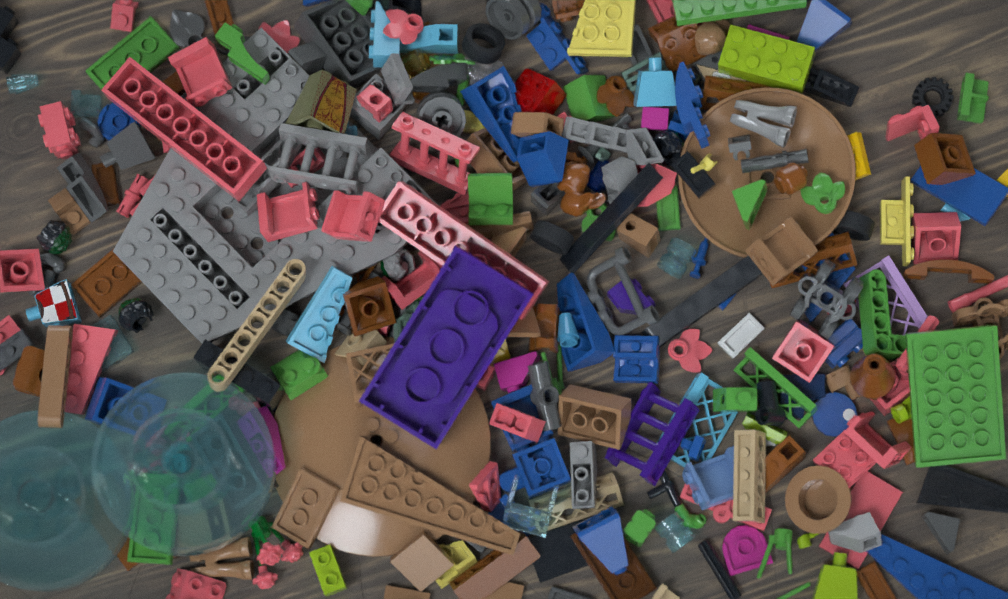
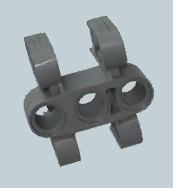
[790,258,864,340]

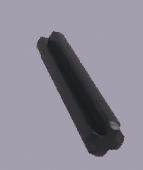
[698,540,741,599]

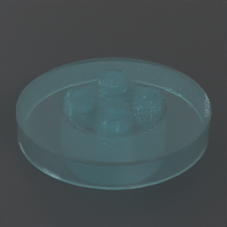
[91,373,276,556]
[0,410,136,592]

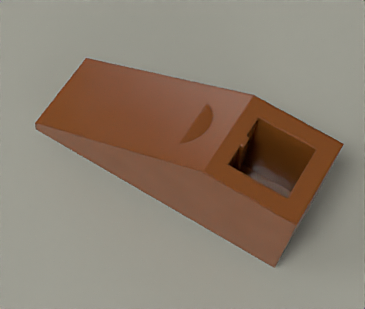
[765,435,806,493]

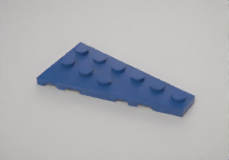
[866,535,1008,599]

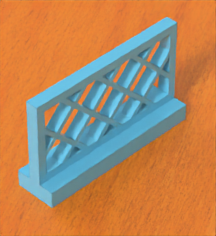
[656,373,738,468]

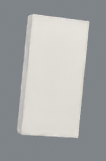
[717,313,765,359]

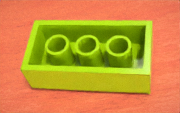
[718,25,815,94]

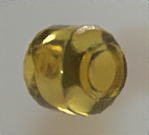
[400,49,431,79]

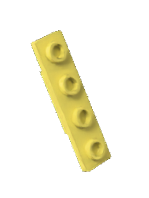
[880,176,914,266]

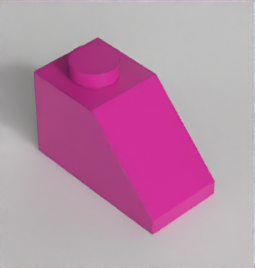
[494,351,540,394]

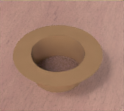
[785,466,851,534]

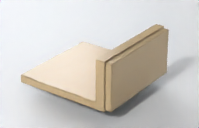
[335,330,387,368]

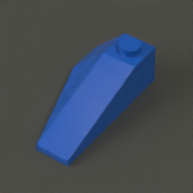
[460,66,522,163]
[557,273,615,372]

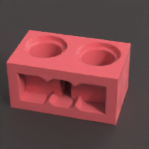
[489,403,546,442]

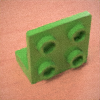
[468,173,513,225]

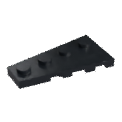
[916,465,1008,514]

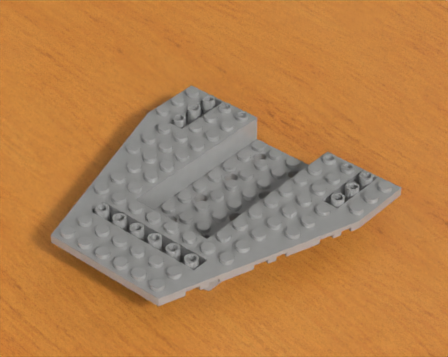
[113,28,438,344]

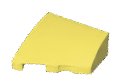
[435,540,477,589]

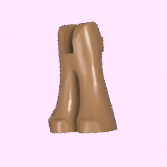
[189,537,255,580]

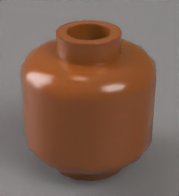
[774,162,808,195]

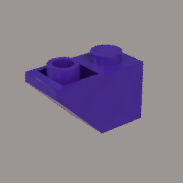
[607,277,656,315]

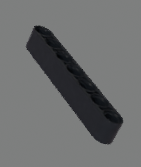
[641,255,763,348]

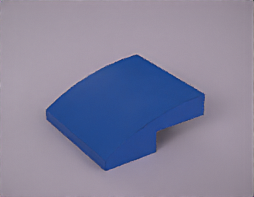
[613,335,660,384]

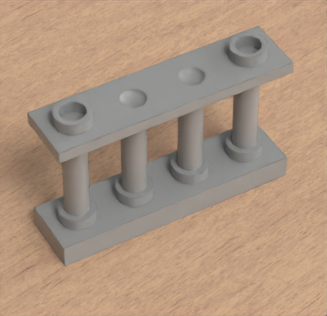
[269,123,368,195]

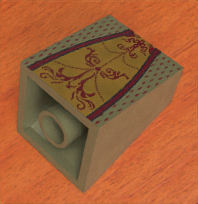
[286,70,357,134]

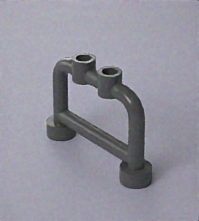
[586,246,660,335]

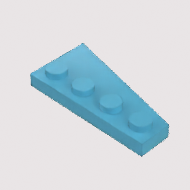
[286,266,352,363]

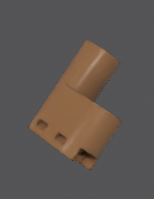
[825,365,861,401]

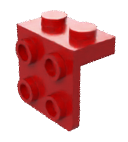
[514,69,567,115]

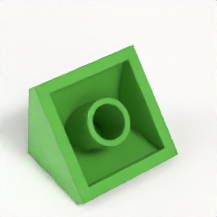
[563,75,616,122]
[732,179,768,230]

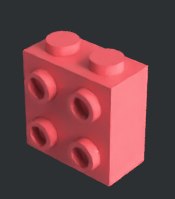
[38,101,81,160]

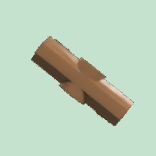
[466,211,533,240]

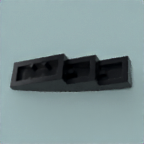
[804,68,859,107]

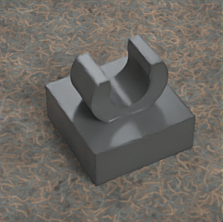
[728,134,752,161]

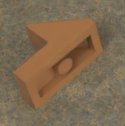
[48,188,91,235]

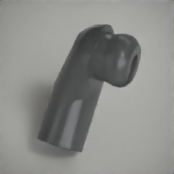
[40,253,65,273]

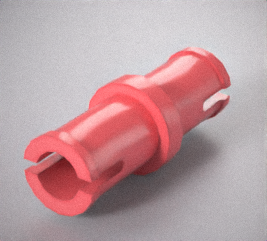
[116,173,149,218]

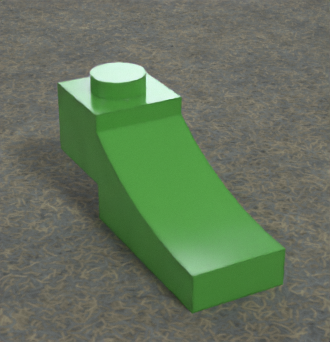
[215,22,270,85]

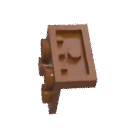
[648,16,707,73]

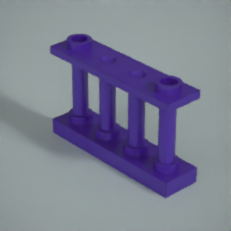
[604,381,700,486]

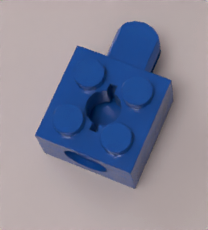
[499,438,571,499]

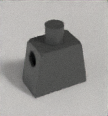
[100,121,156,170]

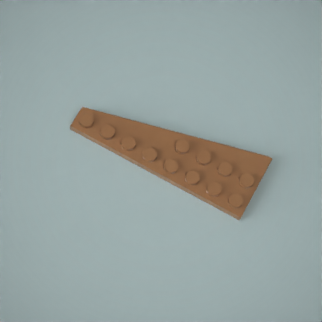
[340,437,520,556]

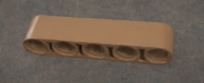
[38,325,73,428]

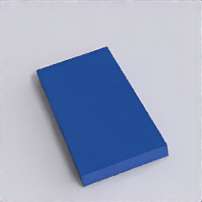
[911,166,1008,226]

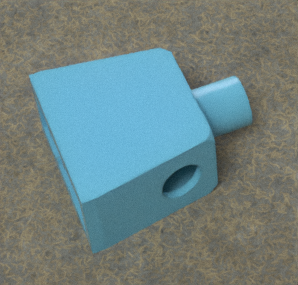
[634,57,677,107]

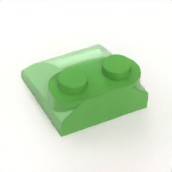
[270,349,328,400]

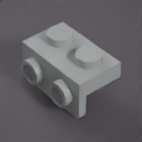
[381,53,415,104]

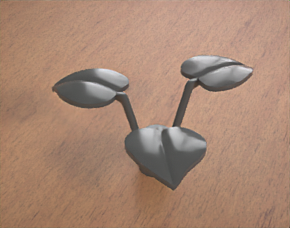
[170,9,250,101]

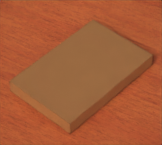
[272,467,340,549]

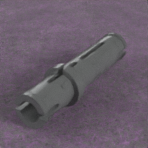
[741,149,809,174]

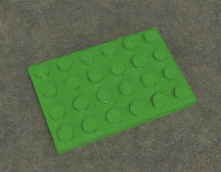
[905,325,1006,468]

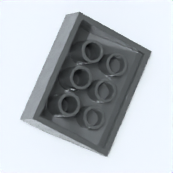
[294,0,382,88]

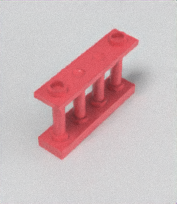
[389,112,480,196]

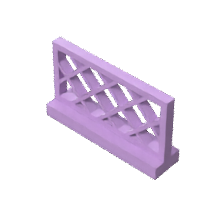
[843,256,936,336]

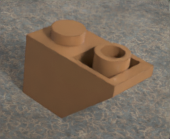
[511,112,564,137]

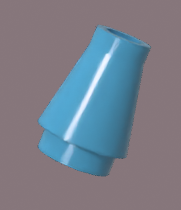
[557,313,579,347]

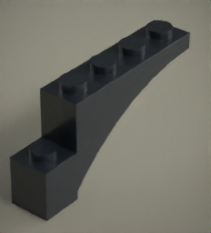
[0,6,22,74]

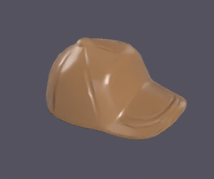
[695,19,730,55]

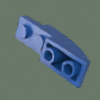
[675,61,711,149]

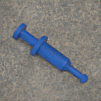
[689,238,709,279]

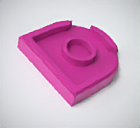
[722,525,773,576]

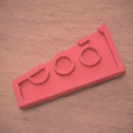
[65,324,118,415]

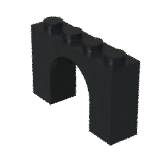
[193,339,286,412]

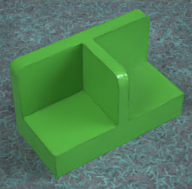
[957,73,989,124]

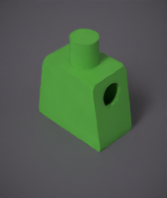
[713,387,757,413]

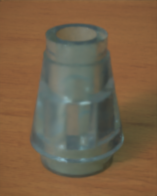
[6,74,39,95]

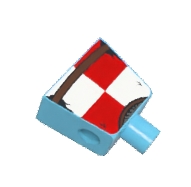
[25,279,82,327]

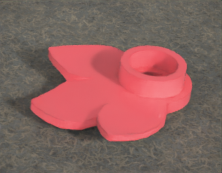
[383,9,424,44]
[258,20,300,53]
[668,329,712,373]

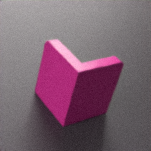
[641,107,669,132]

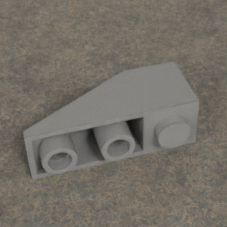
[570,441,597,509]

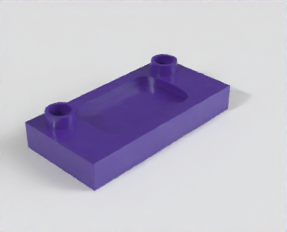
[359,245,533,449]

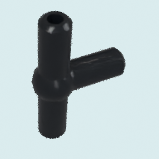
[647,470,682,507]

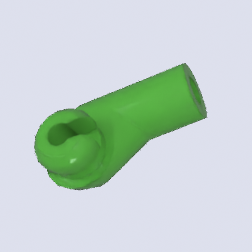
[674,504,707,529]

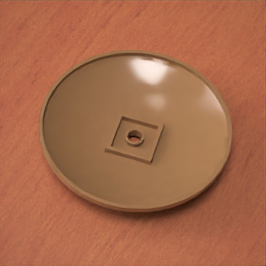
[678,88,856,258]

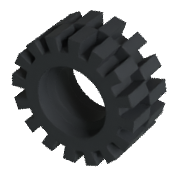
[912,77,953,118]

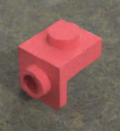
[110,0,138,32]

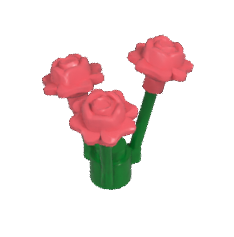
[249,516,303,589]

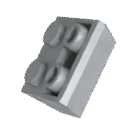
[350,74,407,140]

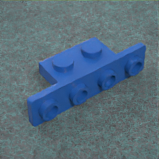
[526,3,589,75]

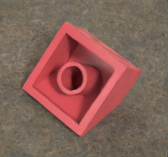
[912,212,961,264]
[772,319,835,383]

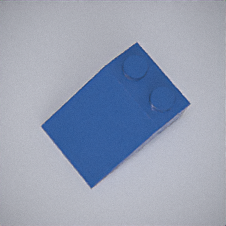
[85,377,167,441]

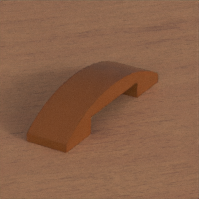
[902,260,994,284]

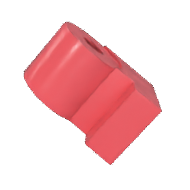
[357,85,393,123]

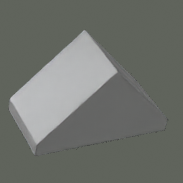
[626,128,664,165]

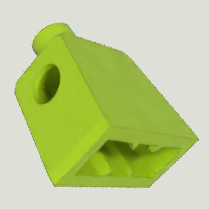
[812,552,858,599]

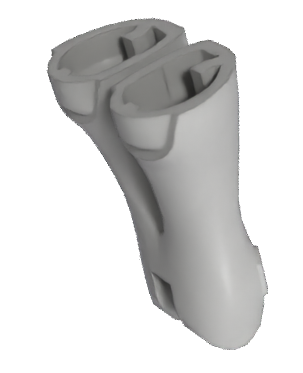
[729,100,797,148]

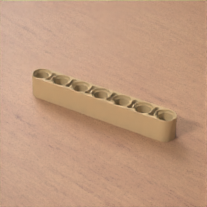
[208,259,306,392]

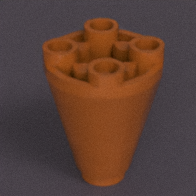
[850,354,895,400]

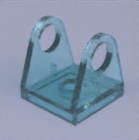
[503,474,559,538]

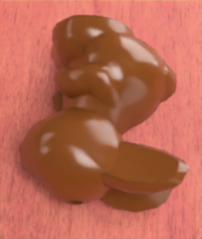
[557,161,606,217]

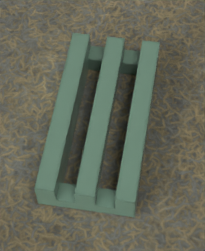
[621,52,669,92]

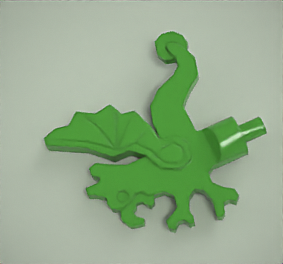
[429,53,475,65]

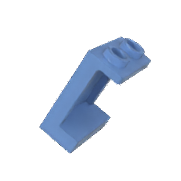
[682,446,734,510]

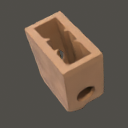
[616,213,661,258]

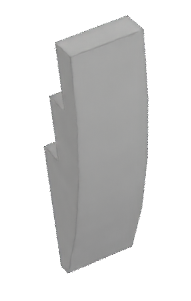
[562,117,653,153]
[231,139,302,217]

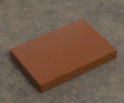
[71,248,142,318]

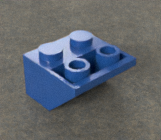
[517,131,569,187]

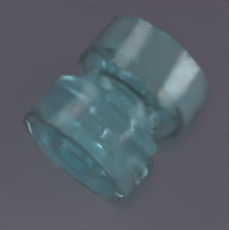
[657,238,697,279]
[654,511,696,554]

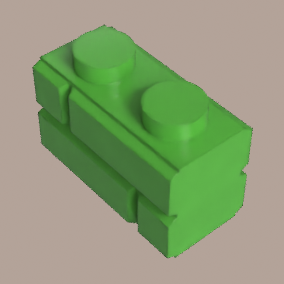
[623,509,656,547]

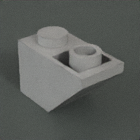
[601,156,638,204]
[828,512,882,553]

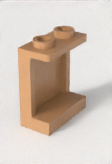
[745,217,818,286]

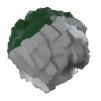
[380,248,415,282]

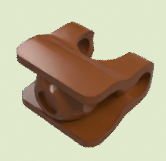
[528,303,560,353]
[13,346,45,397]

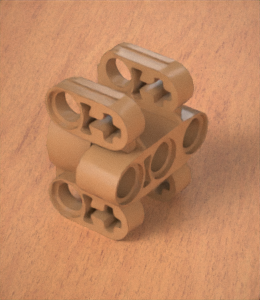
[951,298,1008,360]

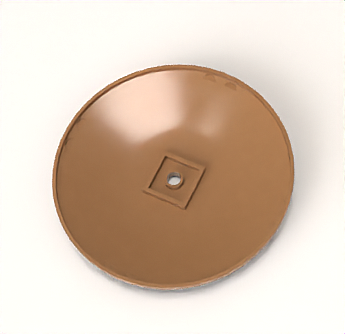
[274,337,491,557]

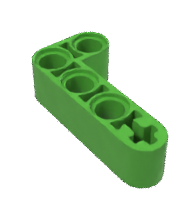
[858,269,906,360]

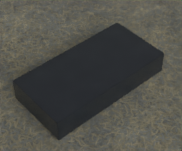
[671,151,716,199]

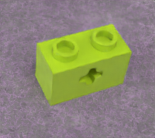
[309,545,348,597]

